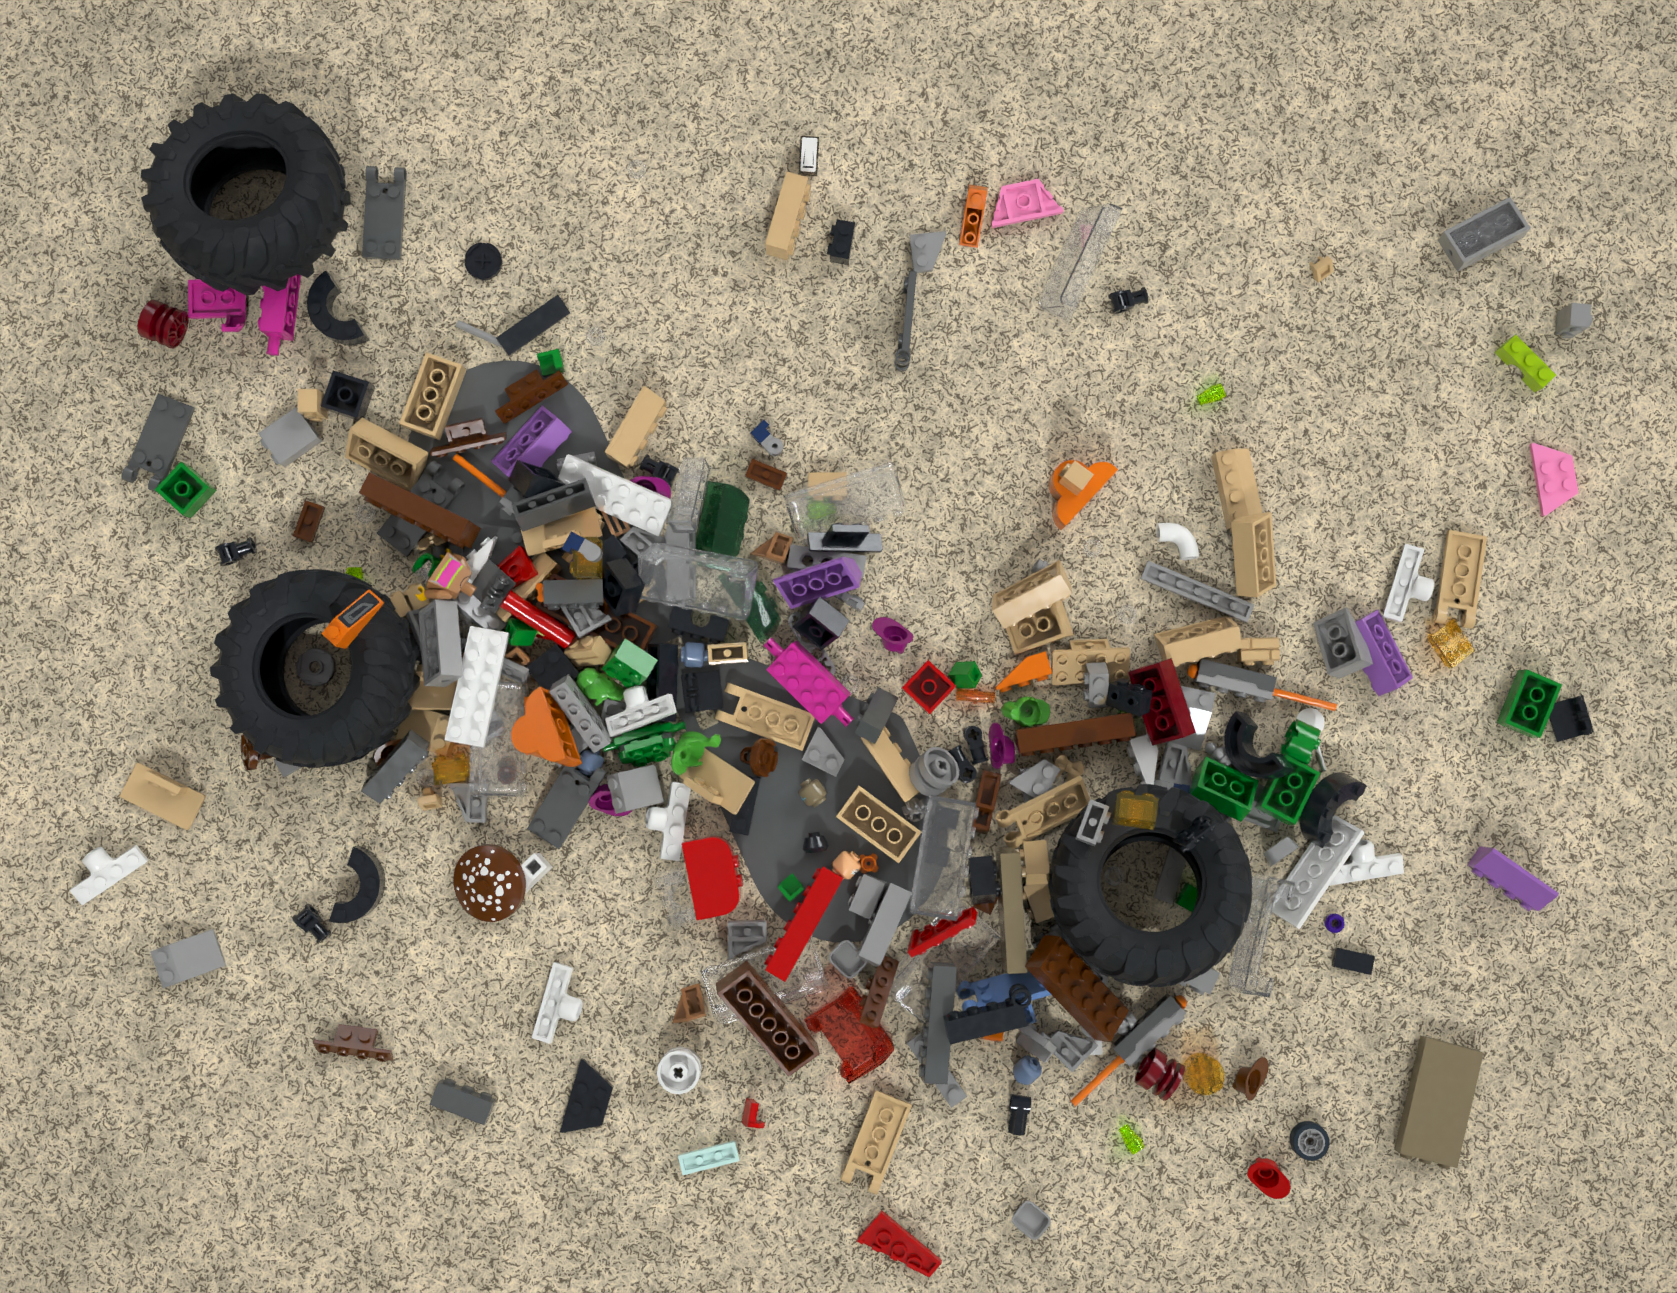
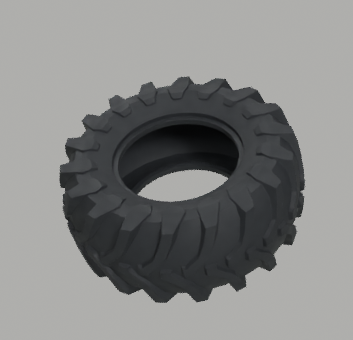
[141,93,351,295]
[210,569,420,768]
[1049,784,1252,988]

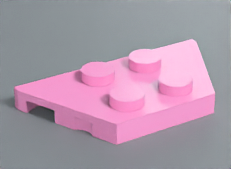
[991,179,1064,228]
[1529,443,1579,516]

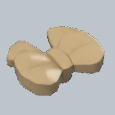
[417,533,446,550]
[1054,754,1084,782]

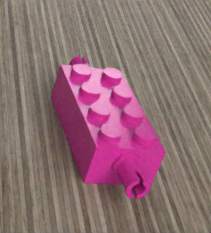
[258,274,301,356]
[763,637,854,727]

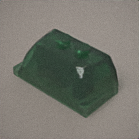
[696,481,750,561]
[718,572,781,645]

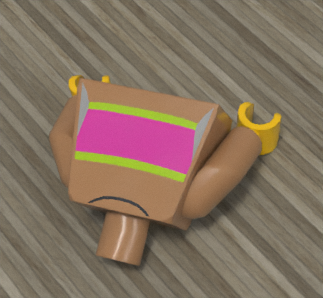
[415,549,477,601]

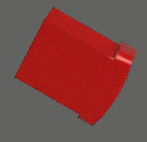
[741,1098,765,1129]

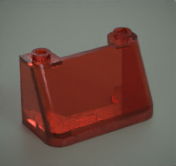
[804,986,894,1084]

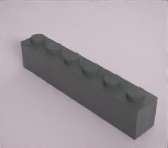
[918,962,957,1085]

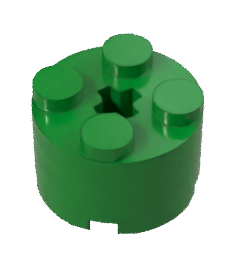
[1280,719,1321,765]

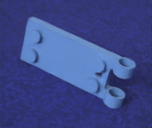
[955,970,1051,1011]

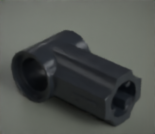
[1008,1094,1031,1136]

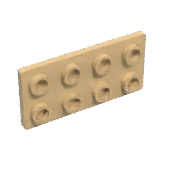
[520,507,603,556]
[1052,639,1130,685]
[408,665,458,710]
[679,748,755,815]
[120,763,206,830]

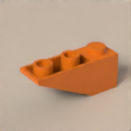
[959,184,988,248]
[995,651,1052,693]

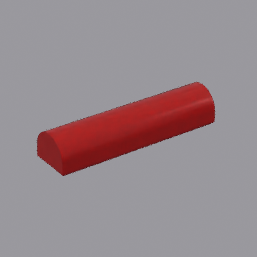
[499,590,575,648]

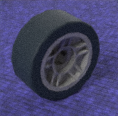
[1290,1121,1330,1161]

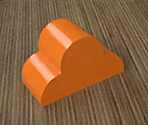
[1048,460,1118,530]
[511,687,582,767]

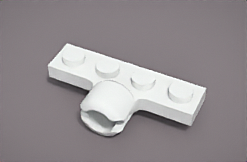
[1382,544,1435,622]
[605,686,677,737]
[645,782,691,861]
[1329,840,1404,886]
[70,845,148,905]
[532,962,583,1044]

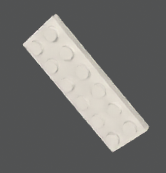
[558,454,674,536]
[444,626,510,748]
[1267,815,1364,929]

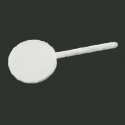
[1296,708,1326,771]

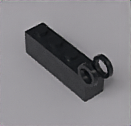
[943,983,1032,1045]

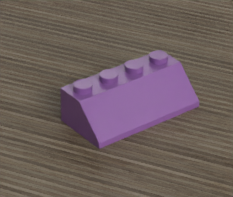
[491,406,572,477]
[773,557,862,609]
[1355,610,1413,696]
[1468,846,1559,911]

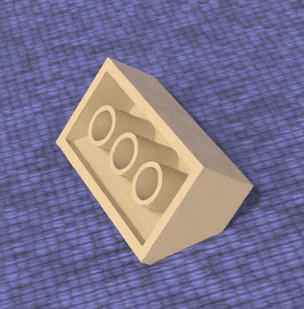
[605,386,667,470]
[345,418,429,491]
[1211,448,1262,530]
[1231,512,1277,597]
[496,552,562,623]
[992,560,1072,629]
[1154,615,1243,667]
[861,726,919,802]

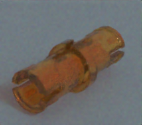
[956,689,995,704]

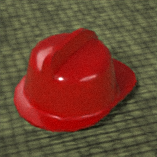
[1247,1157,1291,1199]

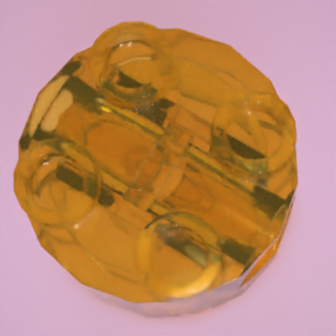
[431,753,473,786]
[1183,1052,1225,1095]

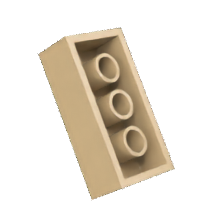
[765,171,811,260]
[399,352,466,440]
[836,785,921,863]

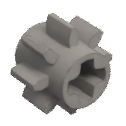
[902,798,927,822]

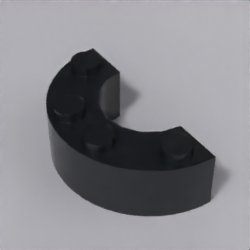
[307,271,370,345]
[1224,711,1295,779]
[1300,772,1367,848]
[329,846,385,923]

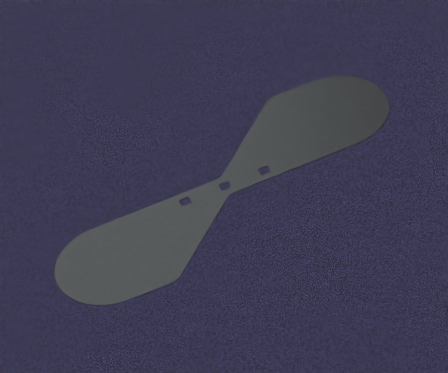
[408,360,948,942]

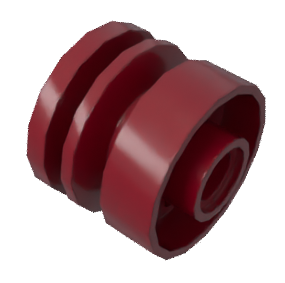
[137,299,189,349]
[1134,1048,1185,1101]

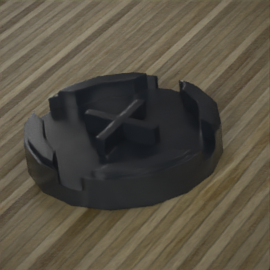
[464,242,503,281]

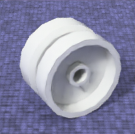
[657,1046,702,1094]

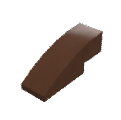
[968,770,1002,835]

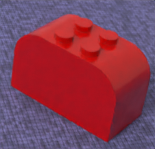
[681,836,744,921]

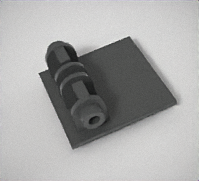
[472,559,516,614]

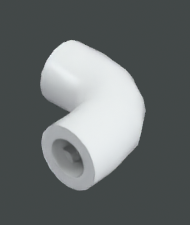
[1156,523,1199,560]

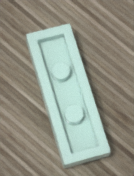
[678,1140,740,1176]

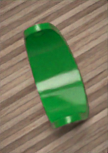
[412,553,442,578]

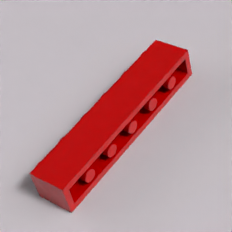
[764,866,843,982]

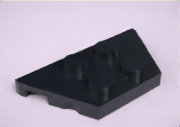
[560,1058,614,1133]

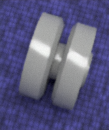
[909,747,959,797]

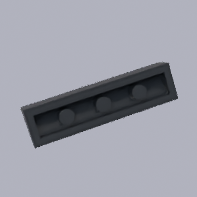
[496,295,570,356]

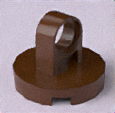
[240,735,272,771]
[740,738,778,777]

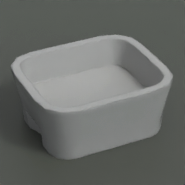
[1264,836,1299,867]
[829,940,867,979]
[1012,1200,1051,1240]

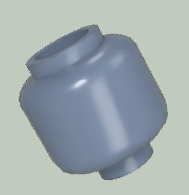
[681,642,708,668]
[577,748,604,777]
[1013,1055,1042,1085]

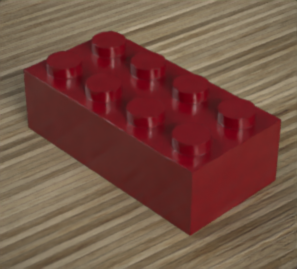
[1128,658,1196,746]

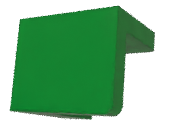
[537,349,565,377]
[504,618,537,646]
[948,661,982,689]
[777,873,805,902]
[1175,883,1197,912]

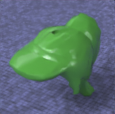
[576,668,625,706]
[1001,697,1051,728]
[671,731,721,775]

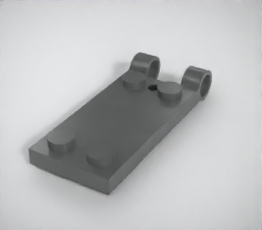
[362,166,407,260]
[894,271,917,372]
[121,394,195,493]
[377,460,465,557]
[431,523,526,565]
[527,754,607,849]

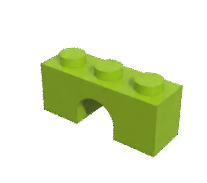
[1494,334,1556,393]

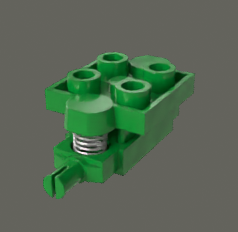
[603,721,686,767]

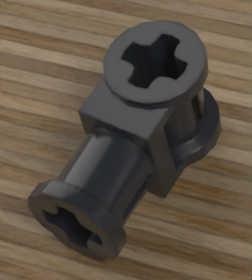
[1108,287,1149,314]
[639,454,680,487]
[215,537,257,566]
[963,726,989,765]
[948,745,977,783]
[292,903,332,944]

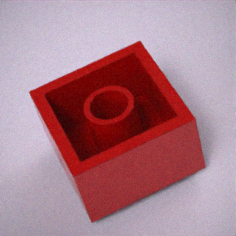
[901,660,956,715]

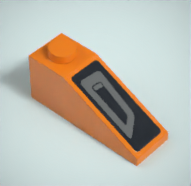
[321,590,384,649]

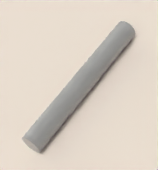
[456,320,502,348]

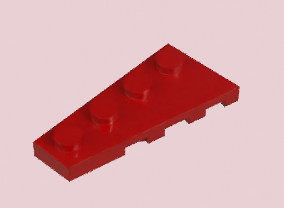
[856,1210,942,1278]

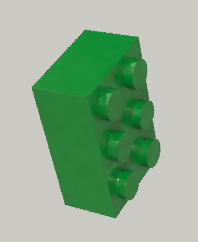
[1496,669,1562,738]
[1255,755,1320,825]
[1189,757,1258,822]

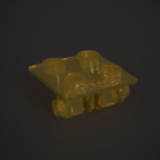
[1427,619,1475,668]

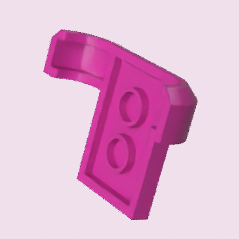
[188,279,246,333]

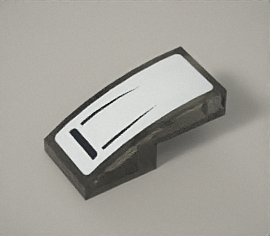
[798,136,819,177]

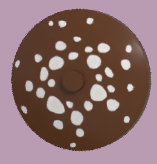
[453,844,526,922]

